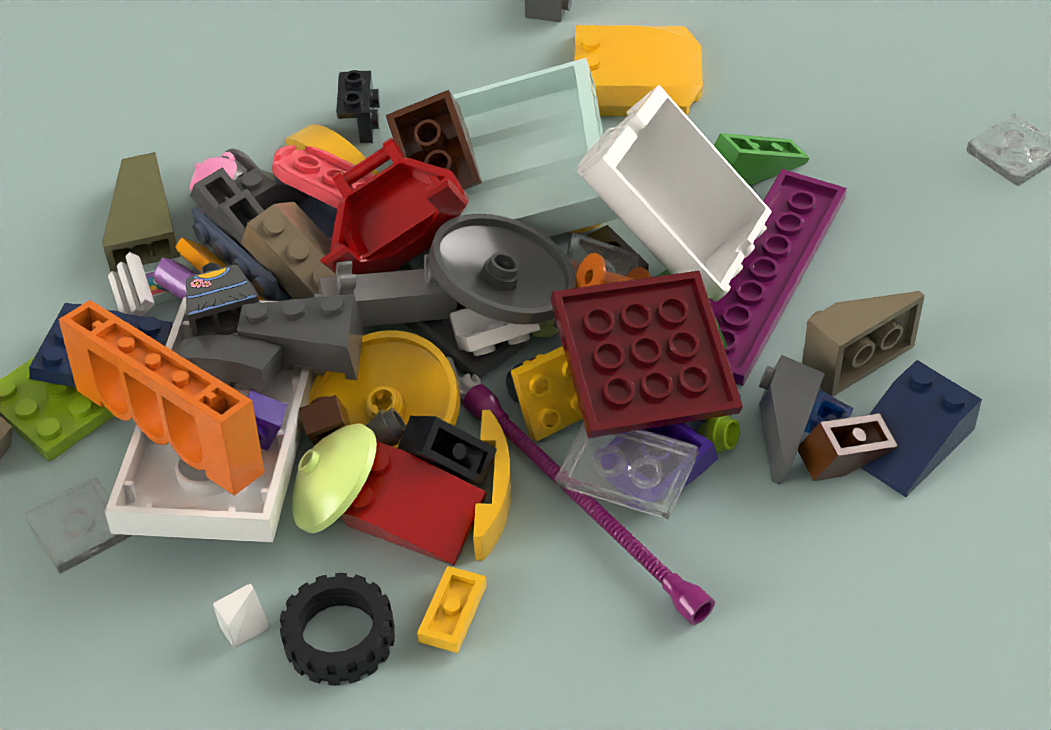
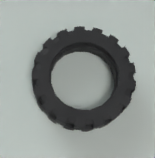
[280,573,395,686]

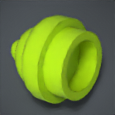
[698,415,740,452]

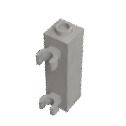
[313,254,457,327]

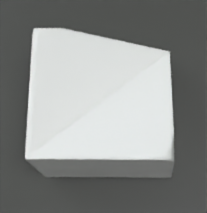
[213,583,269,648]

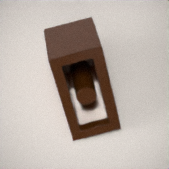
[797,413,898,481]

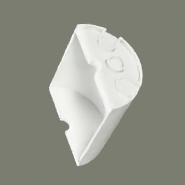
[576,85,772,302]

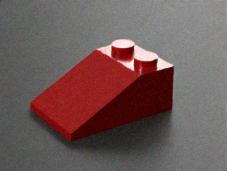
[340,441,487,566]

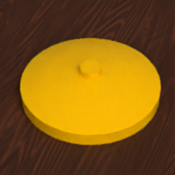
[308,330,460,448]

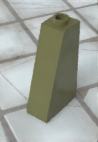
[102,152,180,272]

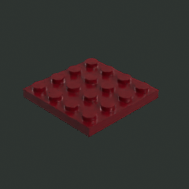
[550,270,743,438]

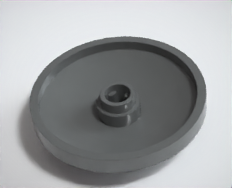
[429,214,576,324]

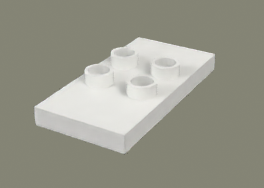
[105,297,317,542]

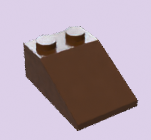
[385,90,482,190]

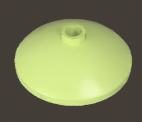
[291,423,377,533]

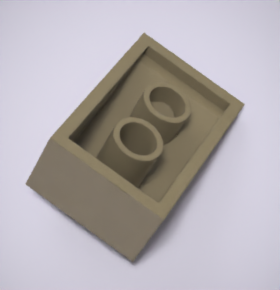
[802,291,925,398]

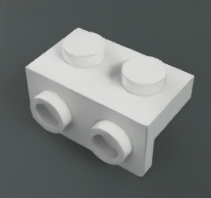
[449,308,540,356]

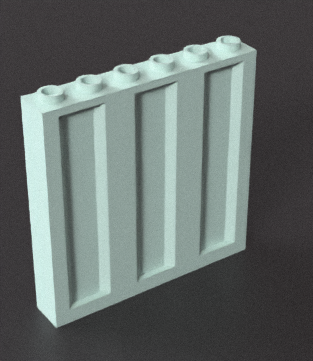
[409,58,617,270]

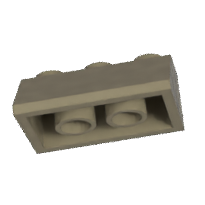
[241,202,336,299]

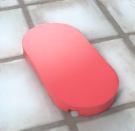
[272,145,375,209]

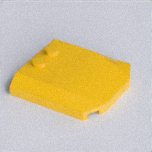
[574,25,703,116]

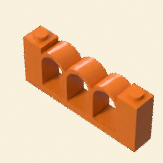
[58,300,265,496]

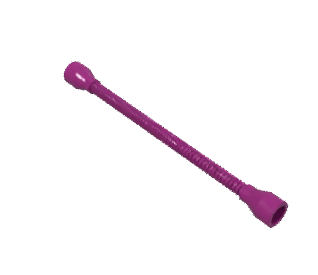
[463,384,715,625]

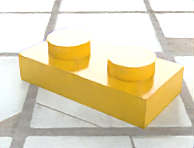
[417,566,487,653]

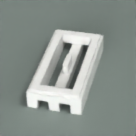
[108,252,155,317]

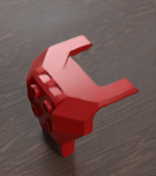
[320,138,469,275]

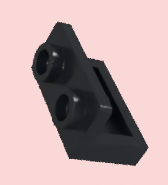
[336,70,380,143]

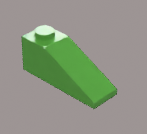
[714,133,810,186]

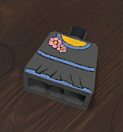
[186,263,259,337]

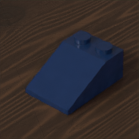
[861,360,982,497]

